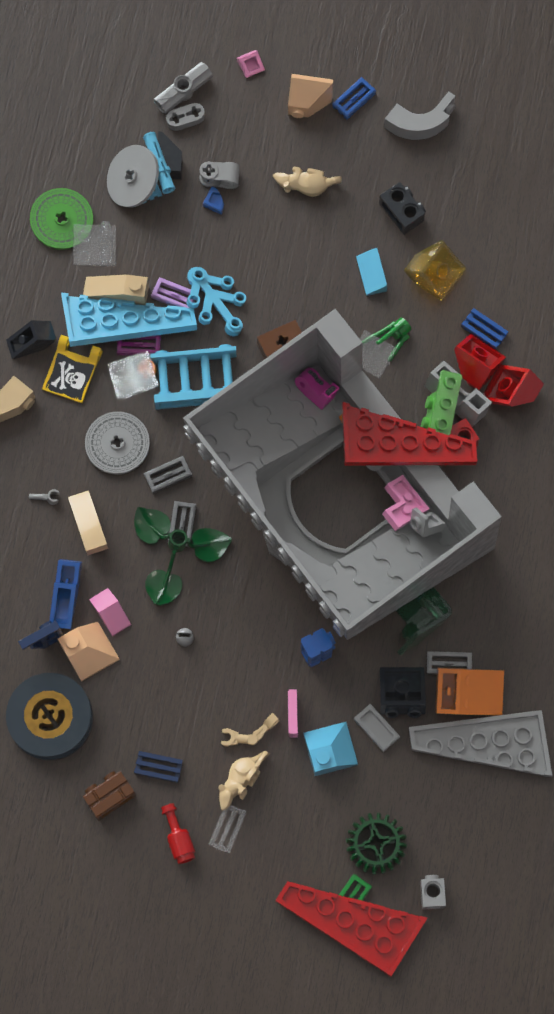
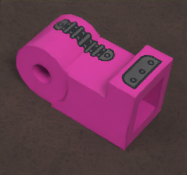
[295,367,340,410]

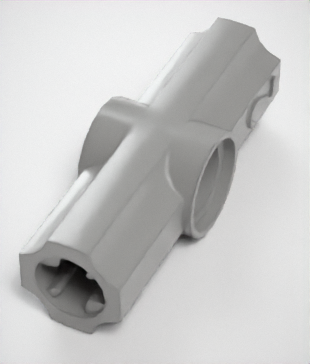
[154,62,213,114]

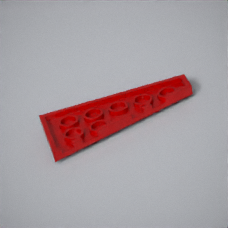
[275,881,427,977]

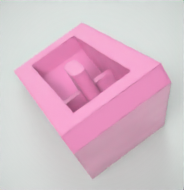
[89,588,131,636]

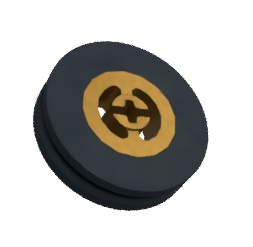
[6,673,93,760]

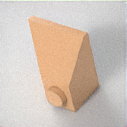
[288,74,333,118]
[58,622,120,682]

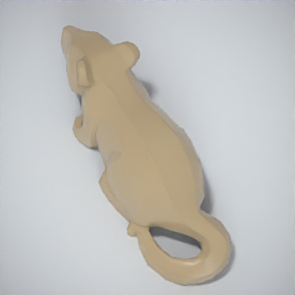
[273,167,342,197]
[218,751,269,810]

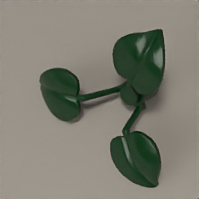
[134,507,232,606]

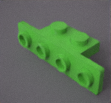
[421,370,462,435]

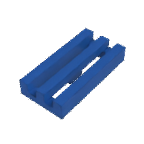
[332,77,376,120]
[461,308,508,350]

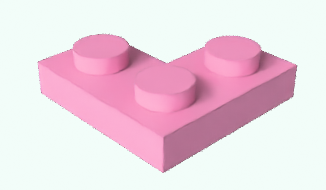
[382,475,430,531]

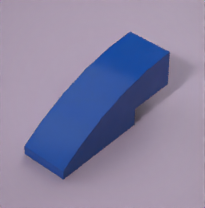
[50,559,82,629]

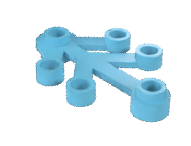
[186,267,246,336]

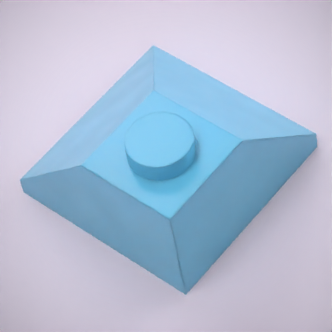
[303,722,358,776]

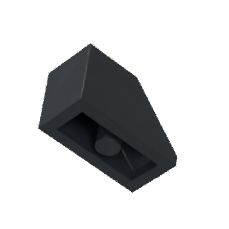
[6,320,57,359]

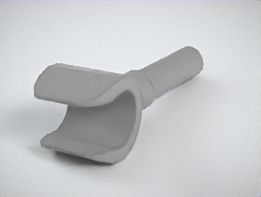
[29,489,59,505]

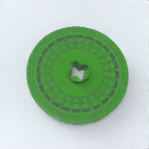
[30,188,93,250]

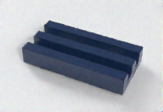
[134,751,183,783]

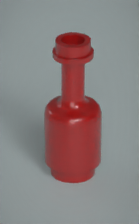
[161,803,195,864]

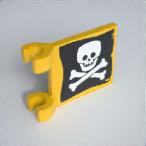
[42,335,103,403]

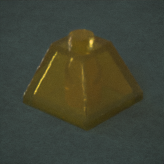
[404,240,466,301]

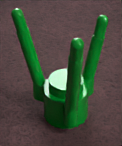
[362,317,412,362]

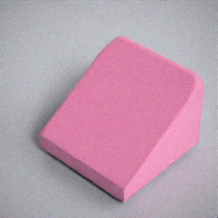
[236,50,265,78]

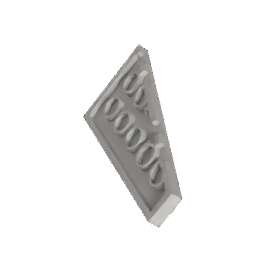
[409,710,552,778]

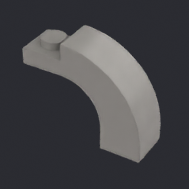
[384,91,456,140]

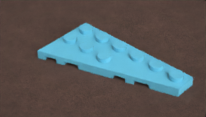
[61,293,197,347]

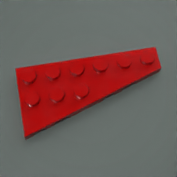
[342,402,477,466]

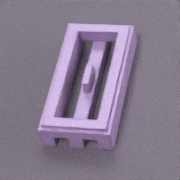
[151,277,195,308]

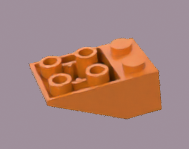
[435,667,504,715]

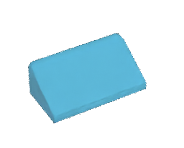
[356,248,387,296]

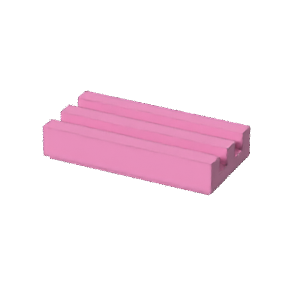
[288,689,298,738]

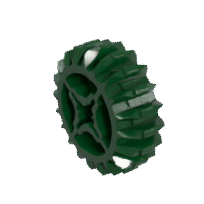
[346,813,407,875]

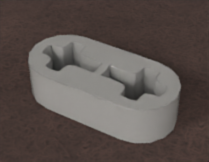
[166,103,205,131]

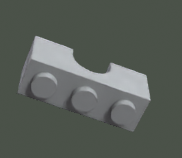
[424,361,492,427]

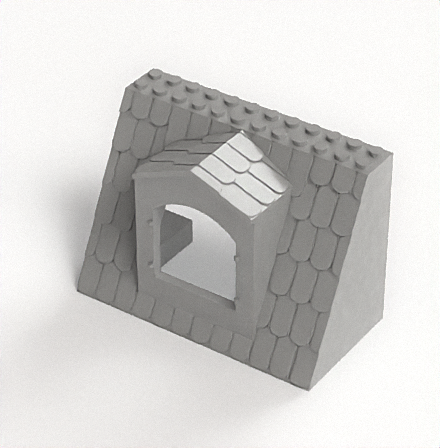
[183,309,502,640]

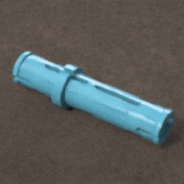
[143,132,176,194]

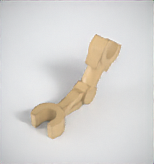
[221,713,279,747]

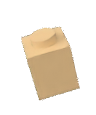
[83,275,149,305]
[0,376,35,422]

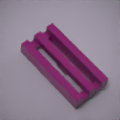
[117,335,161,356]

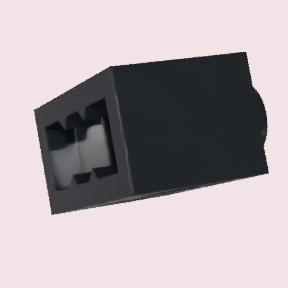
[379,182,426,235]

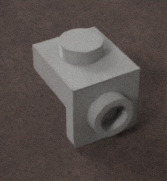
[410,508,445,537]

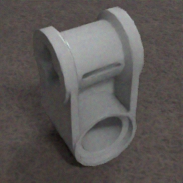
[199,161,239,189]

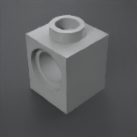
[420,875,446,910]

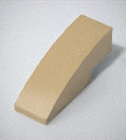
[68,490,108,556]

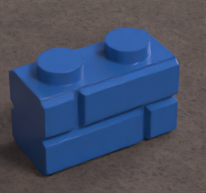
[301,628,336,667]

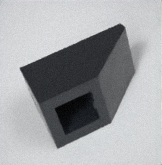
[157,131,183,180]

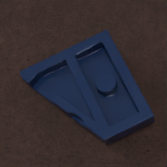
[18,621,63,650]

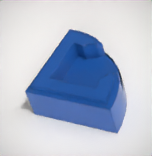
[203,186,224,215]

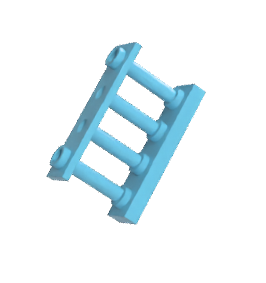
[150,344,237,409]

